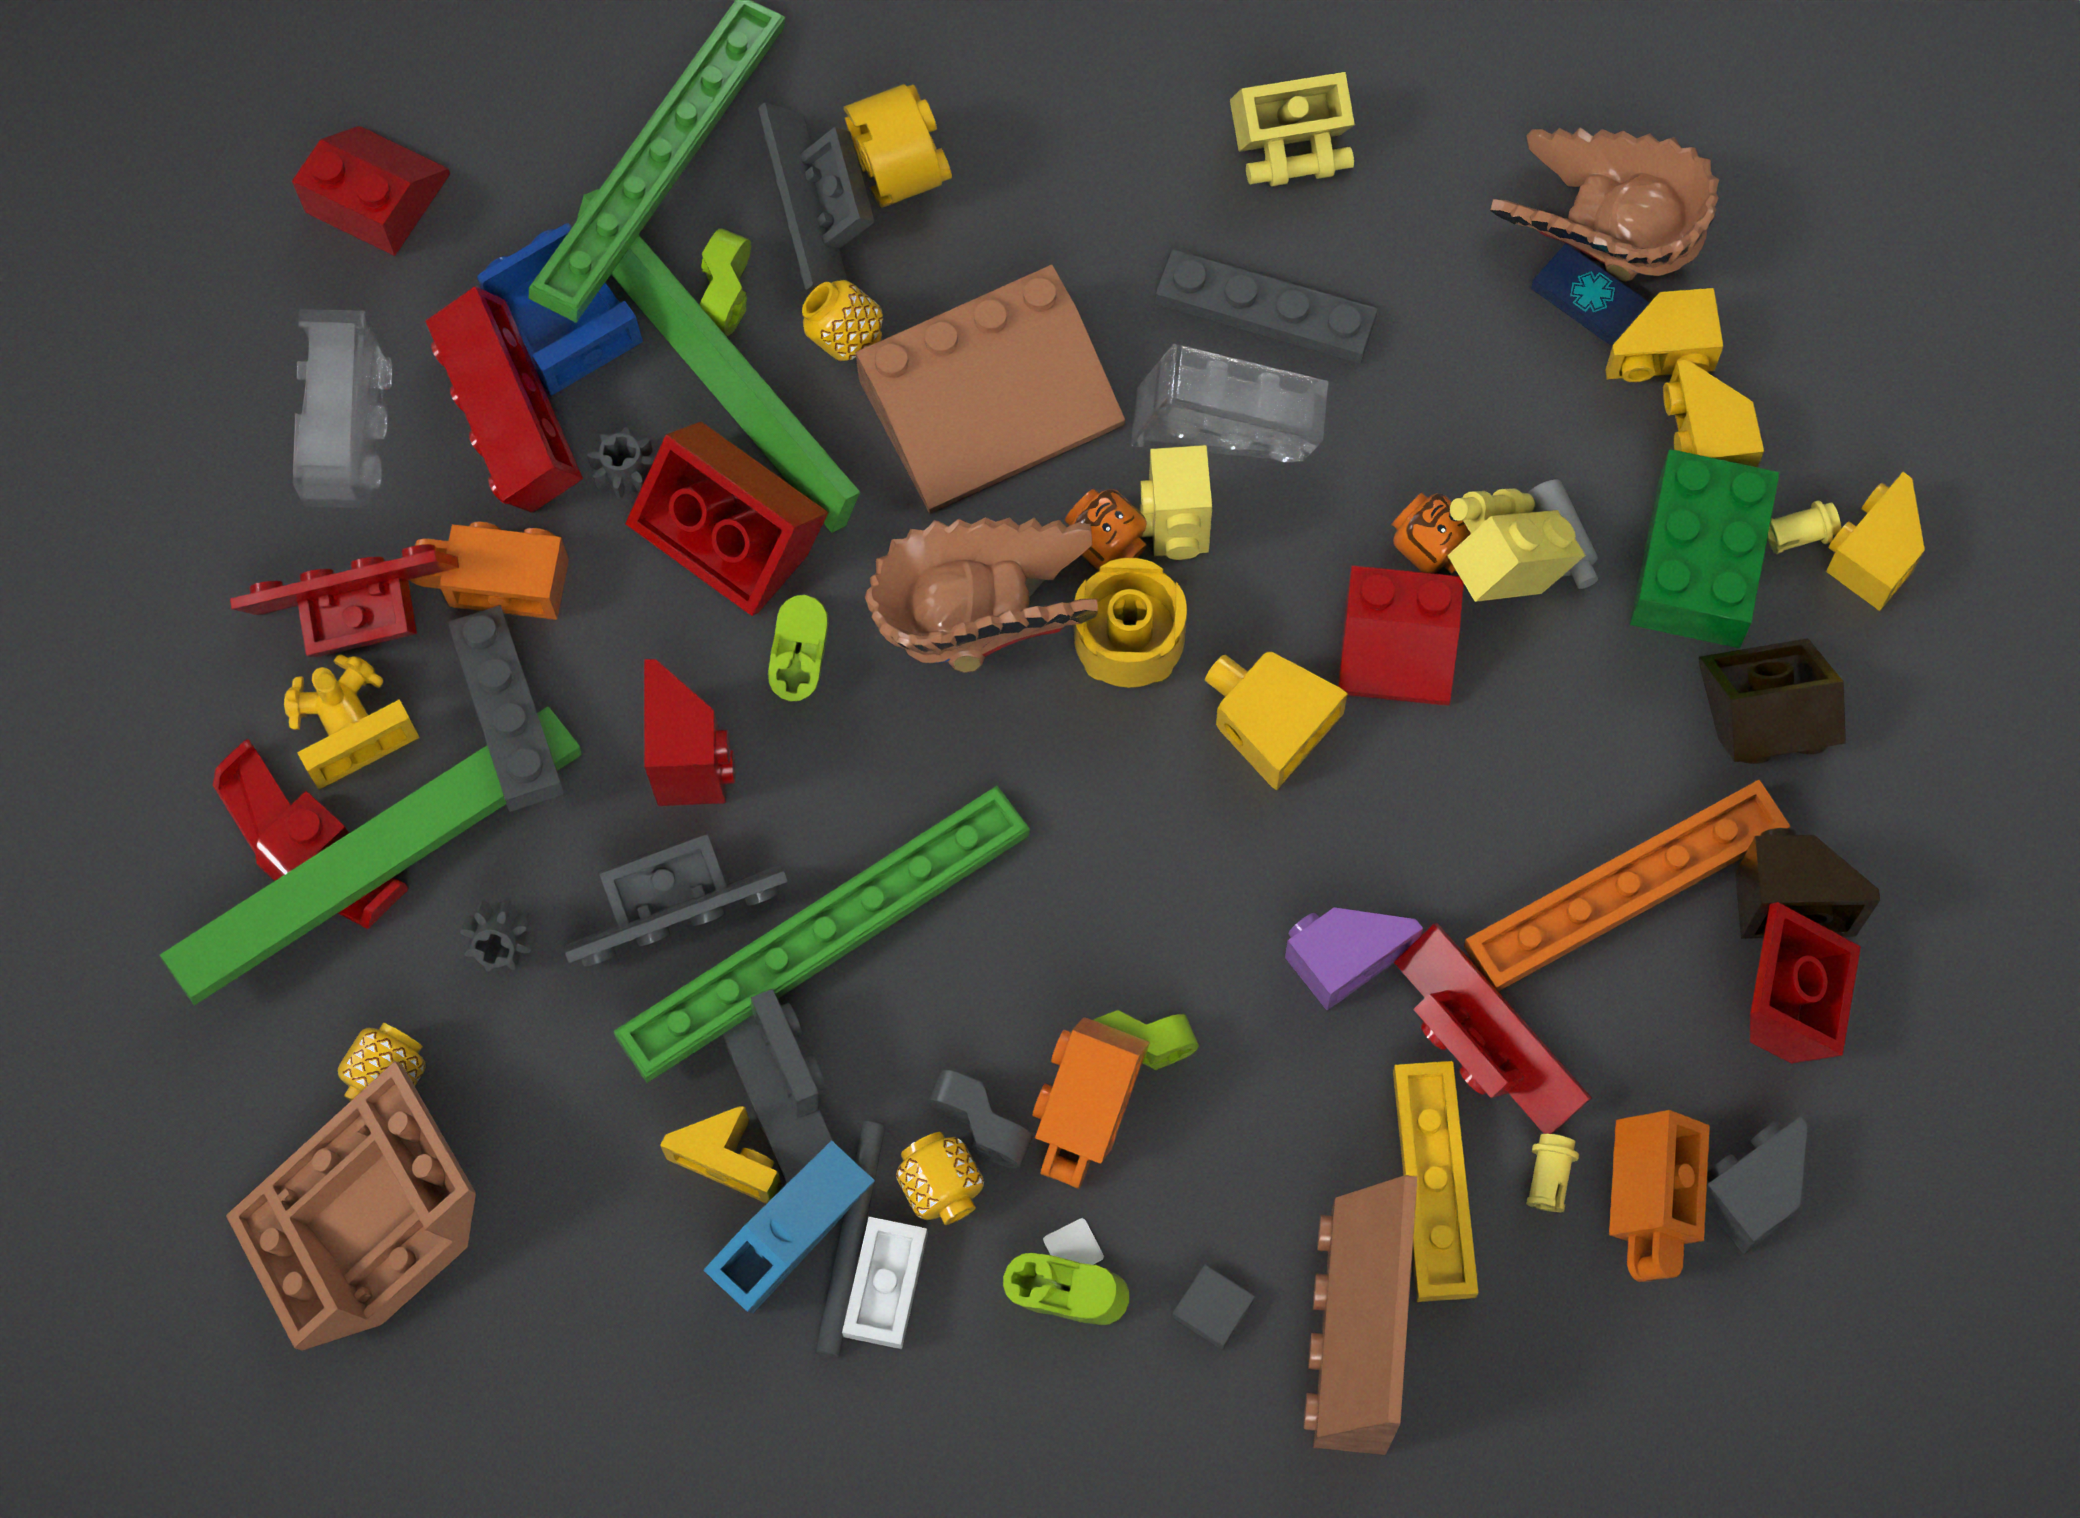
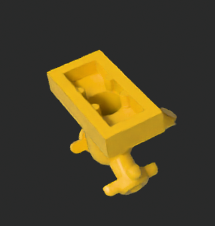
[284,655,420,790]

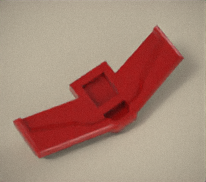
[212,739,409,929]

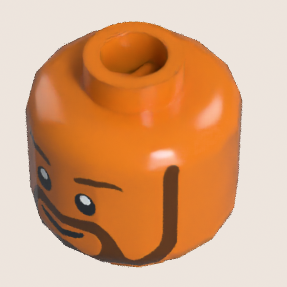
[1064,489,1147,570]
[1391,492,1471,574]

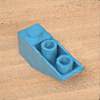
[703,1140,875,1314]

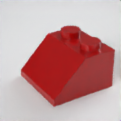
[292,126,450,256]
[1338,565,1464,706]
[644,659,736,806]
[1750,902,1861,1064]

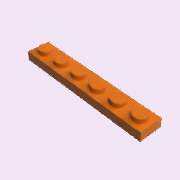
[1464,779,1791,992]

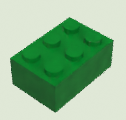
[1630,449,1780,649]

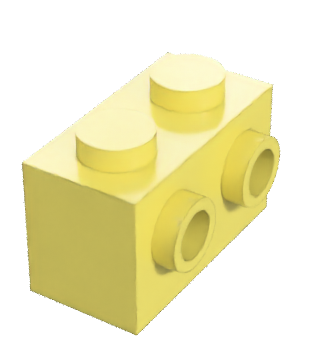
[1140,445,1212,560]

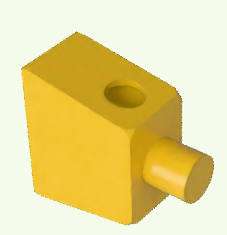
[1205,651,1348,790]

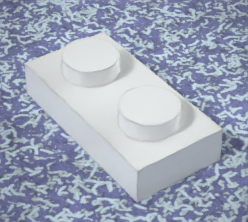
[842,1217,928,1349]

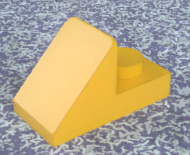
[660,1106,782,1204]

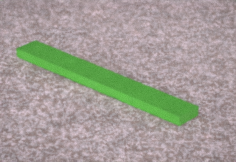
[528,0,785,323]
[577,189,860,533]
[160,706,582,1006]
[614,786,1030,1083]

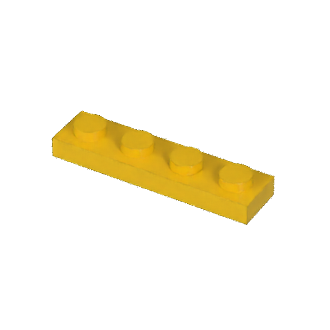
[1393,1061,1479,1302]

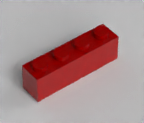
[425,286,583,513]

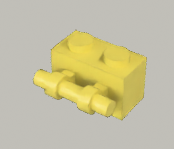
[1230,72,1355,186]
[1447,488,1586,602]

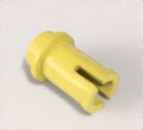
[1768,500,1841,554]
[1526,1134,1579,1212]

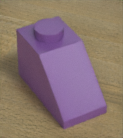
[1285,907,1423,1011]

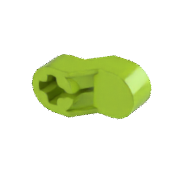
[700,228,751,336]
[768,595,829,701]
[1094,1010,1199,1070]
[1003,1253,1129,1325]

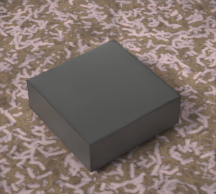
[1172,1264,1255,1350]

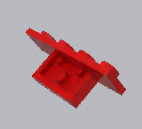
[230,544,459,657]
[1394,923,1592,1134]

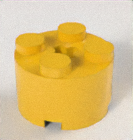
[844,84,952,208]
[1074,558,1187,688]

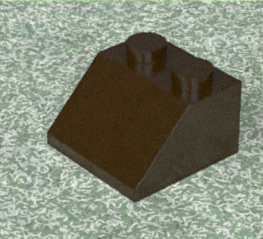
[1699,638,1846,764]
[1735,828,1880,939]

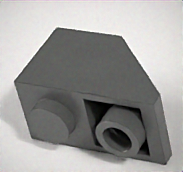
[1706,1116,1808,1255]

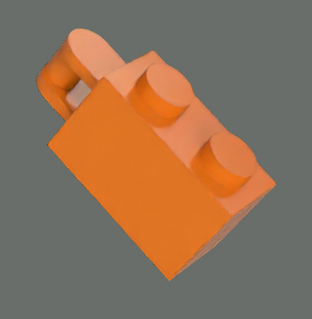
[409,522,569,620]
[1032,1017,1150,1189]
[1609,1110,1710,1282]

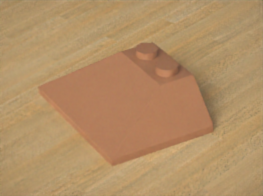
[226,1061,476,1351]

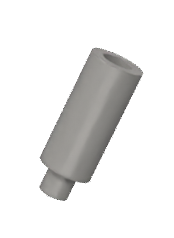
[1528,479,1598,589]

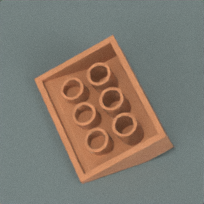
[855,265,1125,514]
[1303,1175,1417,1455]

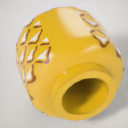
[802,280,883,361]
[337,1023,426,1101]
[896,1132,984,1225]

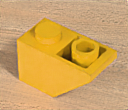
[1605,288,1723,382]
[1663,360,1764,467]
[1826,472,1925,611]

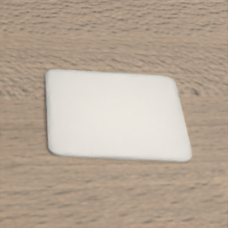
[1043,1218,1104,1265]

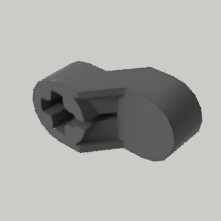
[928,1070,1033,1169]

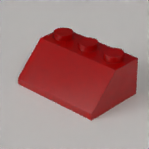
[625,421,829,616]

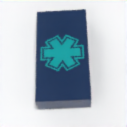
[1531,243,1650,346]

